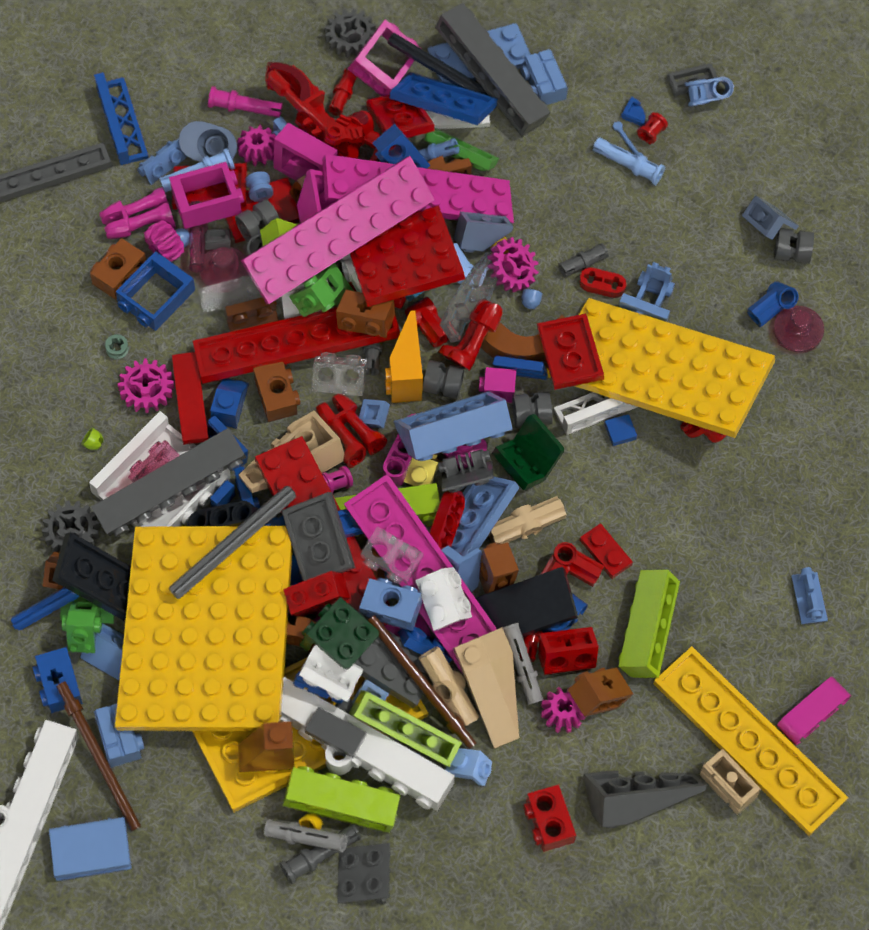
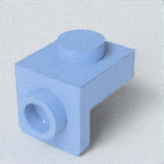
[445,748,492,786]

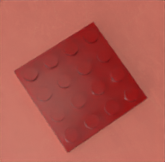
[350,205,465,307]

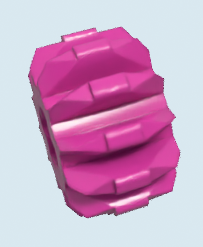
[237,125,276,167]
[144,220,185,262]
[541,687,586,733]

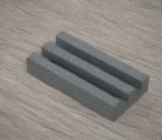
[666,63,720,97]

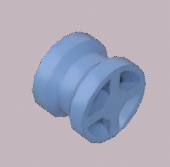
[245,171,274,202]

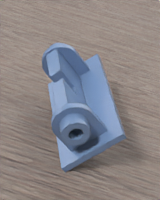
[137,138,187,185]
[791,567,828,624]

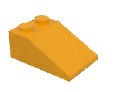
[385,310,423,403]

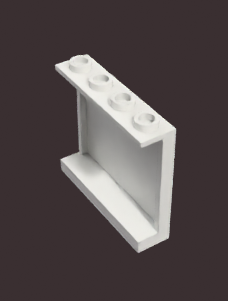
[89,411,231,527]

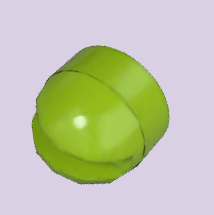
[81,427,104,450]

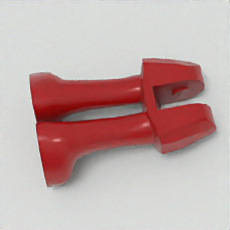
[438,299,502,371]
[316,393,387,468]

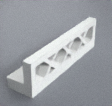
[554,392,637,435]

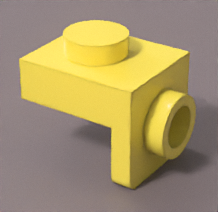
[404,454,442,486]

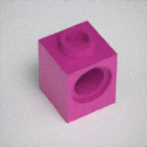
[479,367,516,403]

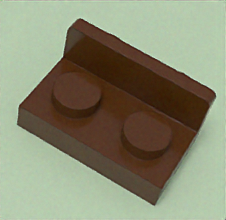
[225,297,279,332]

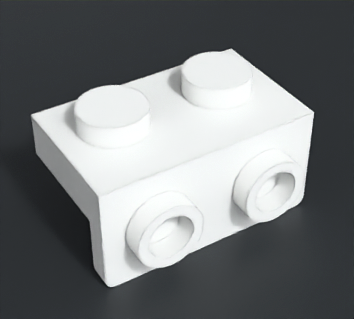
[415,567,472,631]
[299,645,363,702]

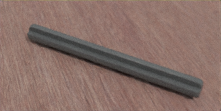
[169,486,296,599]

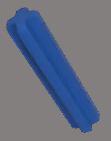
[11,588,79,630]

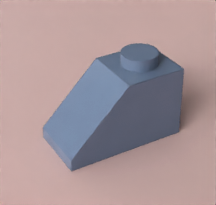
[453,211,513,253]

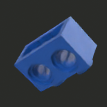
[373,124,431,169]

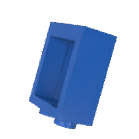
[116,251,195,331]

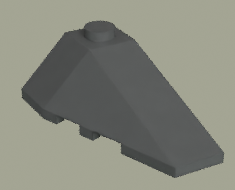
[584,771,706,828]

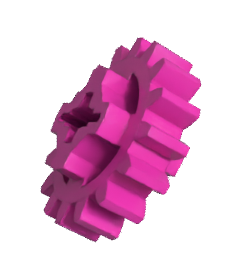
[487,237,539,292]
[118,358,174,413]

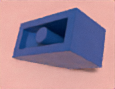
[210,378,249,429]

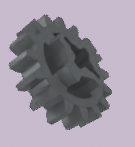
[325,8,376,57]
[42,500,100,552]

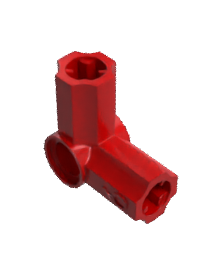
[541,542,605,587]

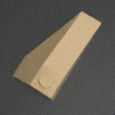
[239,411,344,493]
[452,628,519,749]

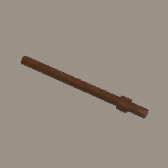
[367,615,476,749]
[56,681,141,832]

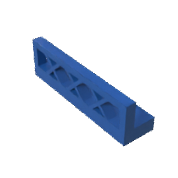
[94,72,149,166]

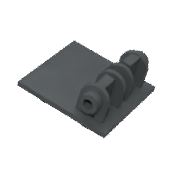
[438,449,494,492]
[337,843,391,904]

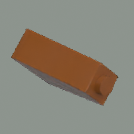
[238,721,295,772]

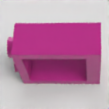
[347,19,423,96]
[274,123,337,181]
[169,162,244,229]

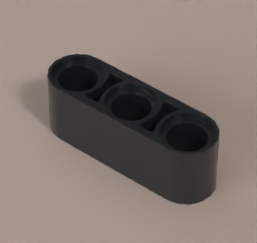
[188,501,258,526]

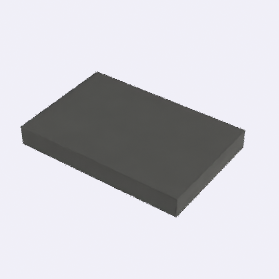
[281,492,355,581]

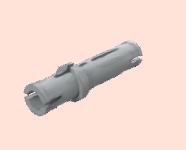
[502,622,544,705]
[264,819,347,852]

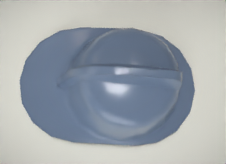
[179,121,237,162]

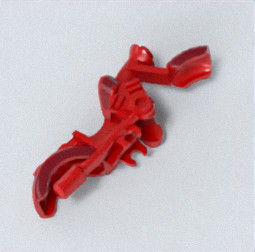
[265,62,396,163]

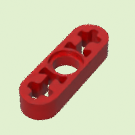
[430,491,465,550]

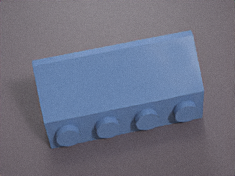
[394,391,512,461]

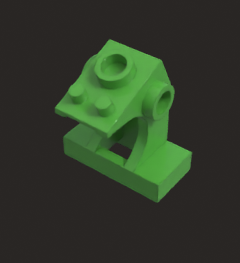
[289,263,354,317]
[60,596,115,653]

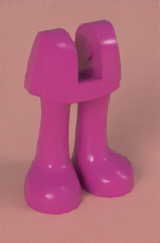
[99,187,176,239]

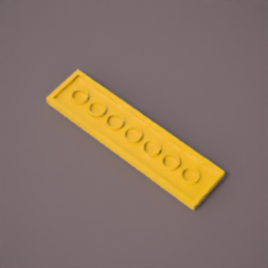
[653,646,848,836]

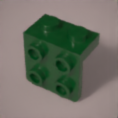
[492,414,564,491]
[299,597,379,670]

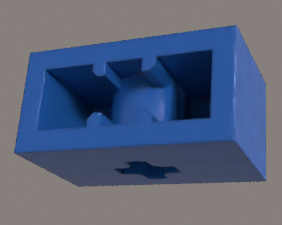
[33,647,83,713]

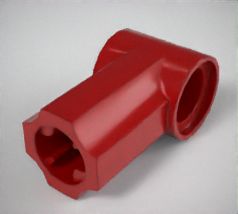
[405,297,452,347]

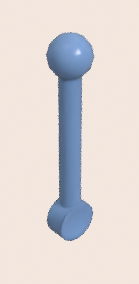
[613,122,643,156]

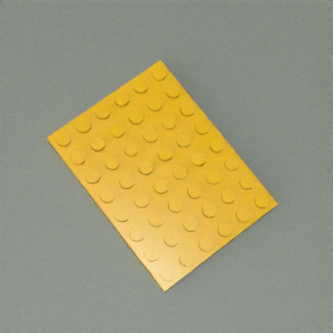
[115,526,293,731]

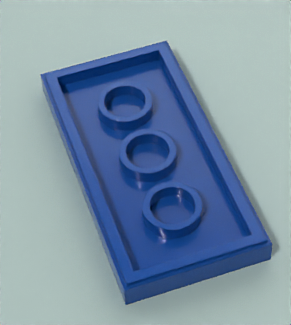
[390,72,498,125]

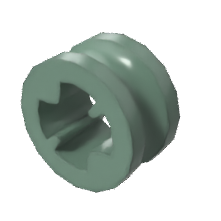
[105,334,129,359]

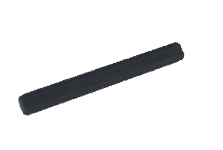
[387,33,489,96]

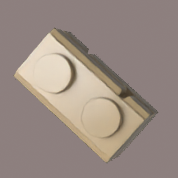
[700,749,761,815]

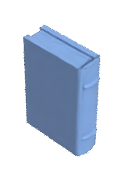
[49,817,131,881]

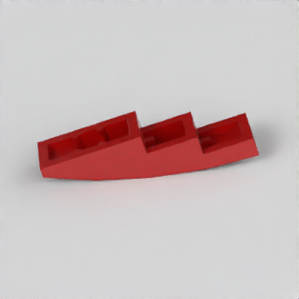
[172,352,208,445]

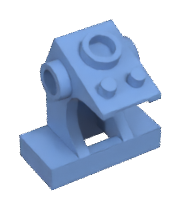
[619,262,675,322]

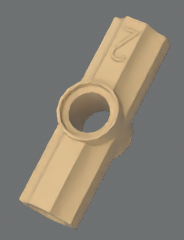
[488,496,567,544]
[418,646,479,727]

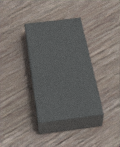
[305,707,367,758]

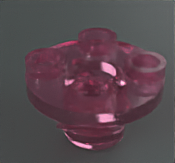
[199,247,249,292]
[774,306,824,352]

